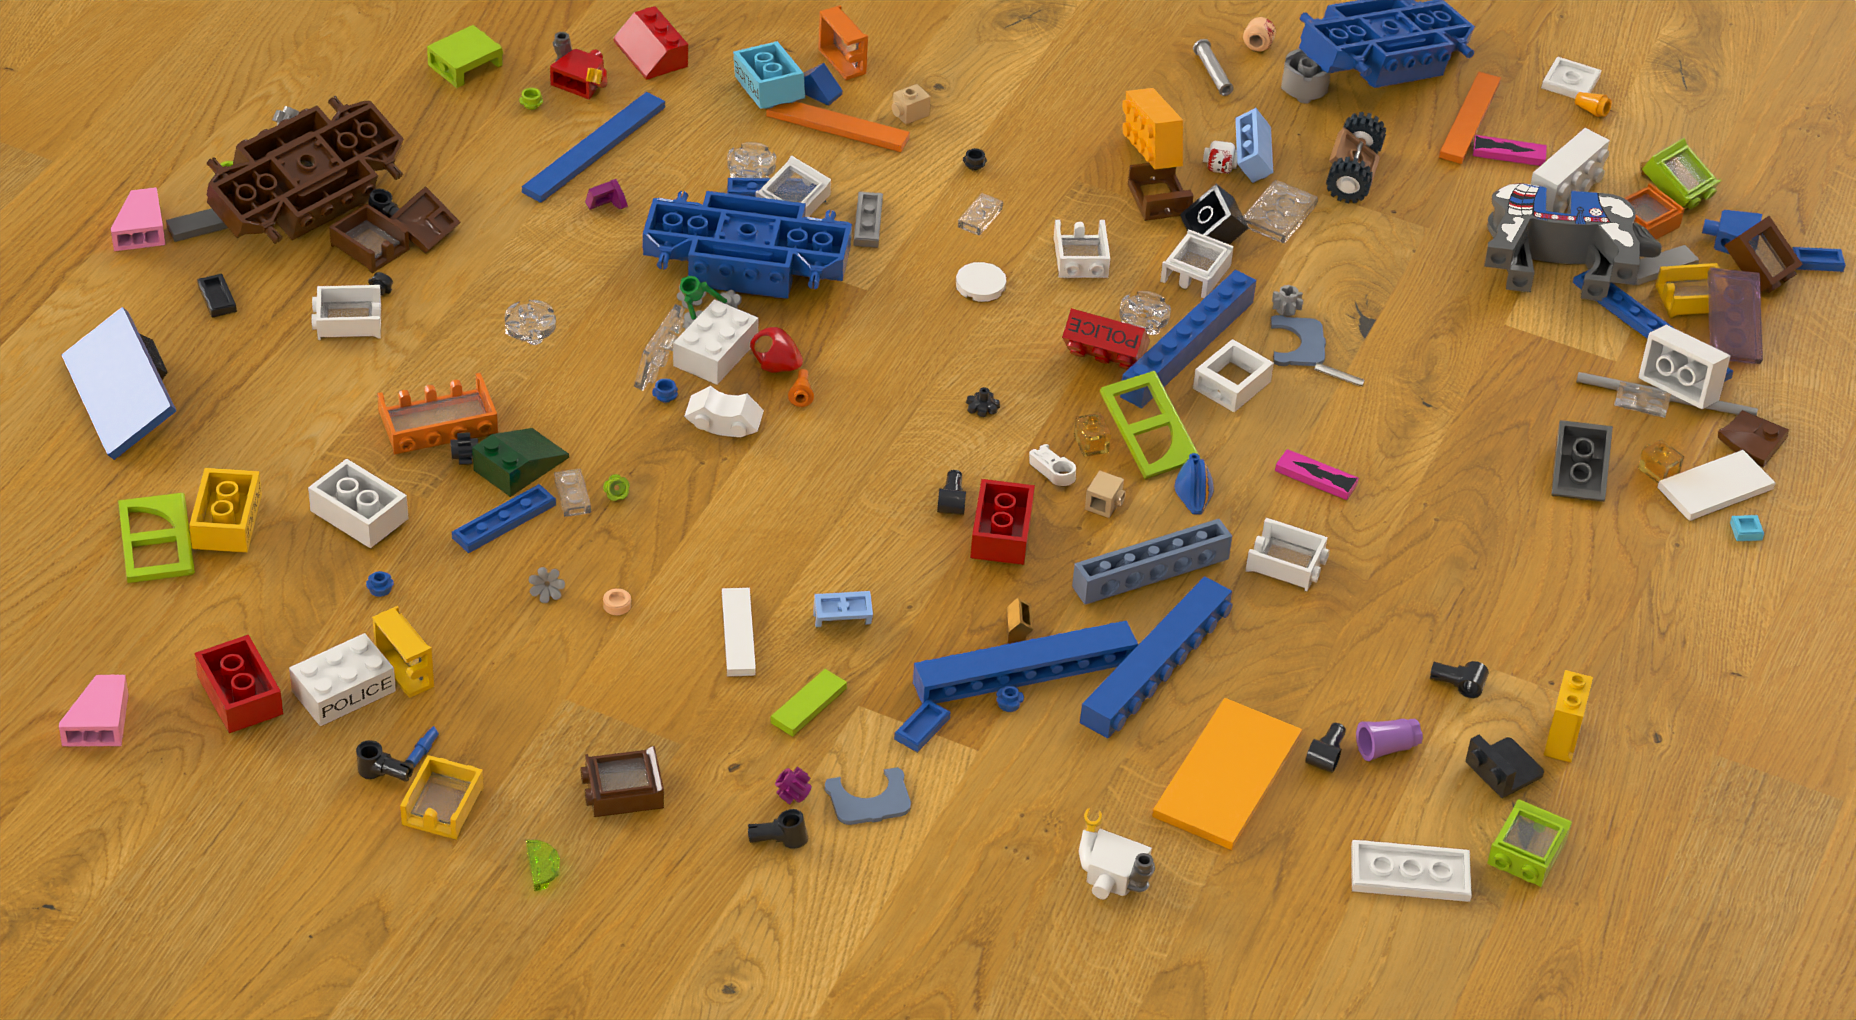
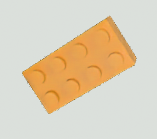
[1123,88,1183,169]

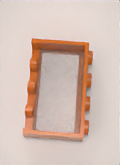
[377,373,498,455]

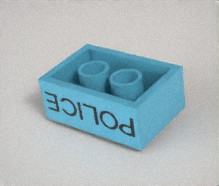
[733,41,805,109]

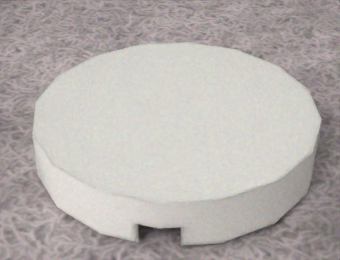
[956,262,1006,302]

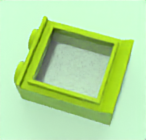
[1642,138,1721,210]
[1487,799,1572,887]

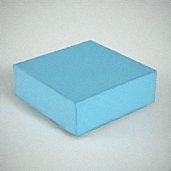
[1730,515,1764,541]

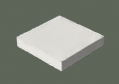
[1541,57,1601,99]

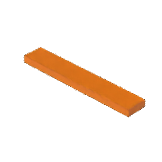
[1439,72,1501,164]
[766,102,910,152]

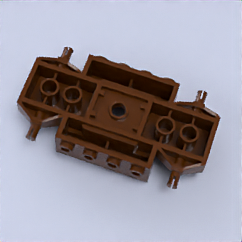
[206,96,404,244]

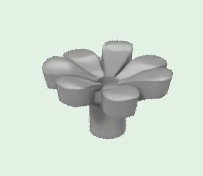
[529,567,565,603]

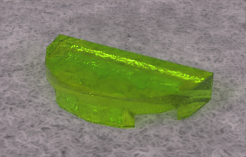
[526,840,560,892]

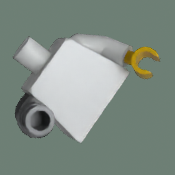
[1079,808,1155,899]

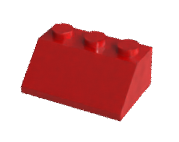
[614,6,688,80]

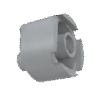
[1281,49,1331,103]

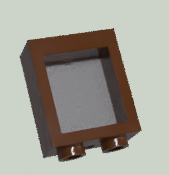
[1724,216,1803,294]

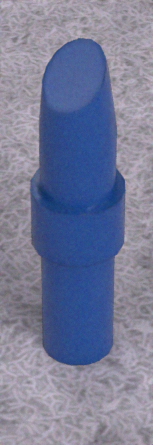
[405,726,439,768]

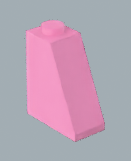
[111,187,165,251]
[59,675,128,746]

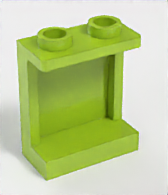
[427,25,503,88]

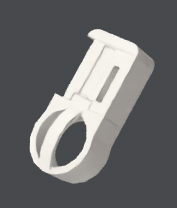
[1029,444,1076,486]

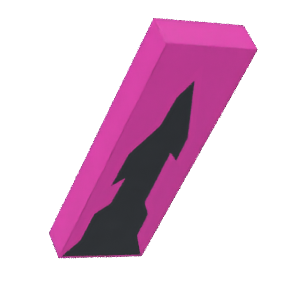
[1473,135,1547,166]
[1275,449,1359,500]

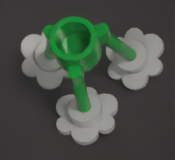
[677,276,741,330]

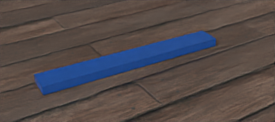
[522,92,665,203]
[1573,269,1733,382]

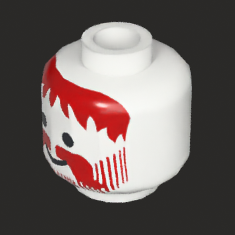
[1203,141,1237,174]

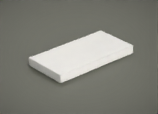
[1657,450,1775,521]
[1351,840,1472,902]

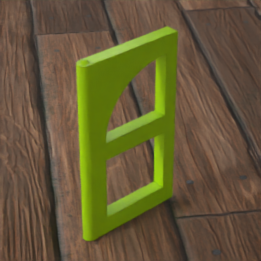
[1100,371,1201,479]
[118,493,195,583]

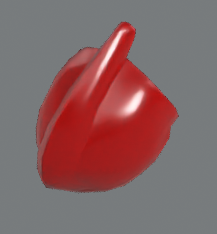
[750,327,803,373]

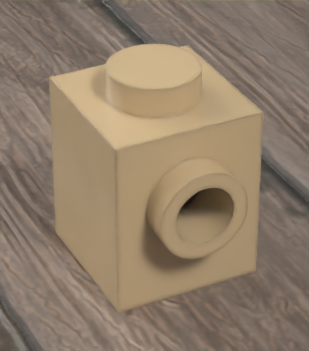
[892,84,931,124]
[1085,470,1126,518]

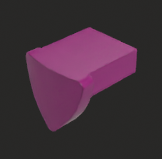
[585,179,628,210]

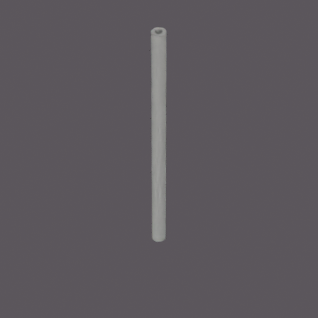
[1576,372,1758,416]

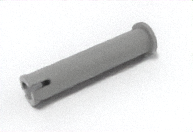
[1193,39,1234,96]

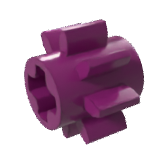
[775,767,812,804]

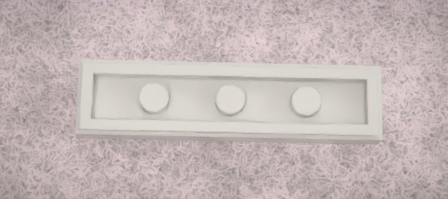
[722,588,756,676]

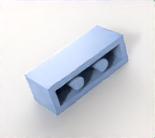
[1235,108,1273,183]

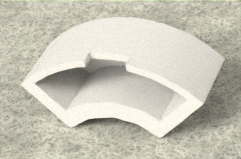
[684,386,764,437]

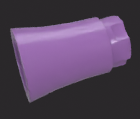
[1356,718,1423,761]

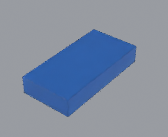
[1792,247,1846,272]
[894,699,951,753]

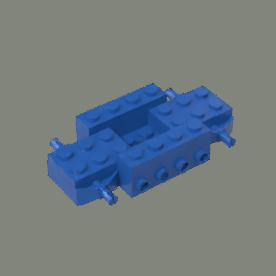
[1299,0,1475,88]
[642,191,852,299]

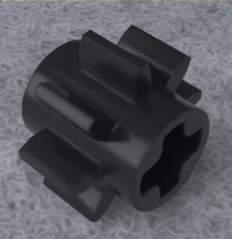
[450,432,478,465]

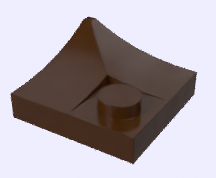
[390,186,461,254]
[1718,410,1789,468]

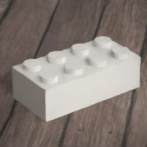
[1531,128,1610,213]

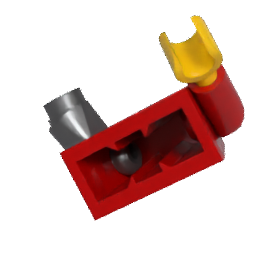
[550,32,608,99]

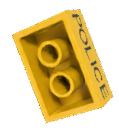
[189,468,262,553]

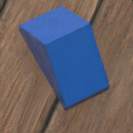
[804,63,843,106]

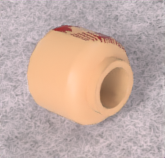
[1243,17,1276,52]

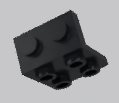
[1465,734,1544,798]

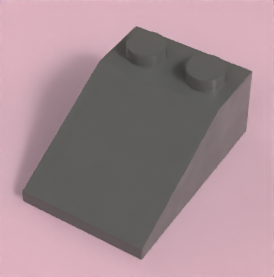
[1551,420,1613,502]

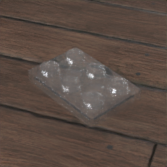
[1243,180,1318,243]
[634,304,685,391]

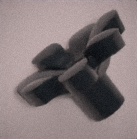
[966,387,1000,417]

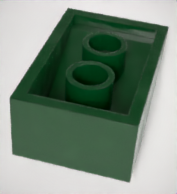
[472,428,569,497]

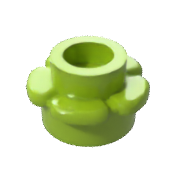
[519,88,543,110]
[603,474,630,501]

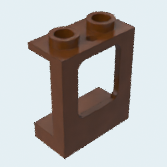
[1128,163,1194,221]

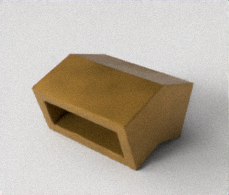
[1006,597,1033,644]

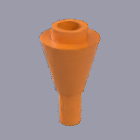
[788,369,814,407]

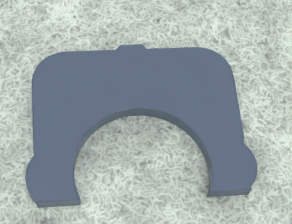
[1271,315,1326,366]
[825,767,911,825]

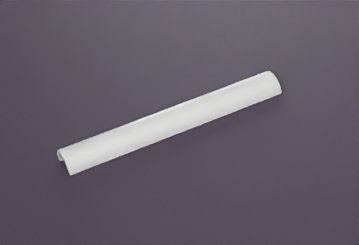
[1314,362,1364,387]

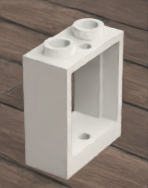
[1193,339,1274,412]

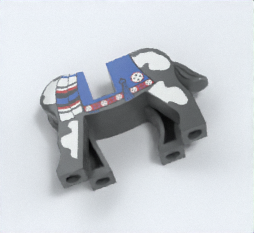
[1484,183,1662,301]

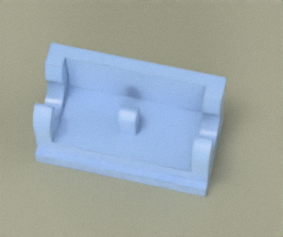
[813,591,873,627]

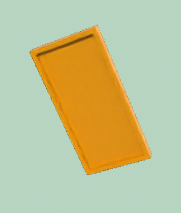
[1152,698,1302,850]

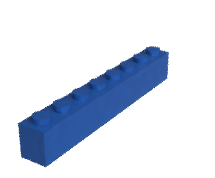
[1120,269,1257,409]
[1080,576,1233,739]
[913,620,1138,704]

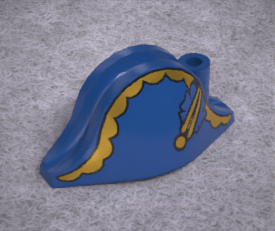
[1174,453,1214,514]

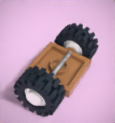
[1326,112,1386,203]

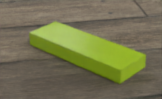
[770,669,847,737]

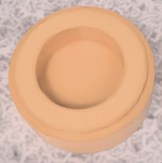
[603,589,631,615]

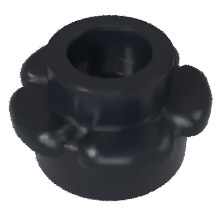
[963,148,987,170]
[368,272,393,295]

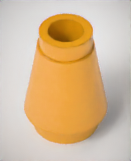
[1575,92,1612,117]

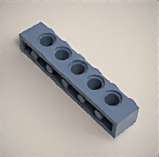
[1072,519,1232,605]

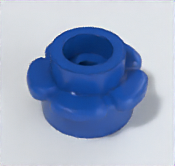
[652,379,678,403]
[366,571,394,597]
[996,686,1024,712]

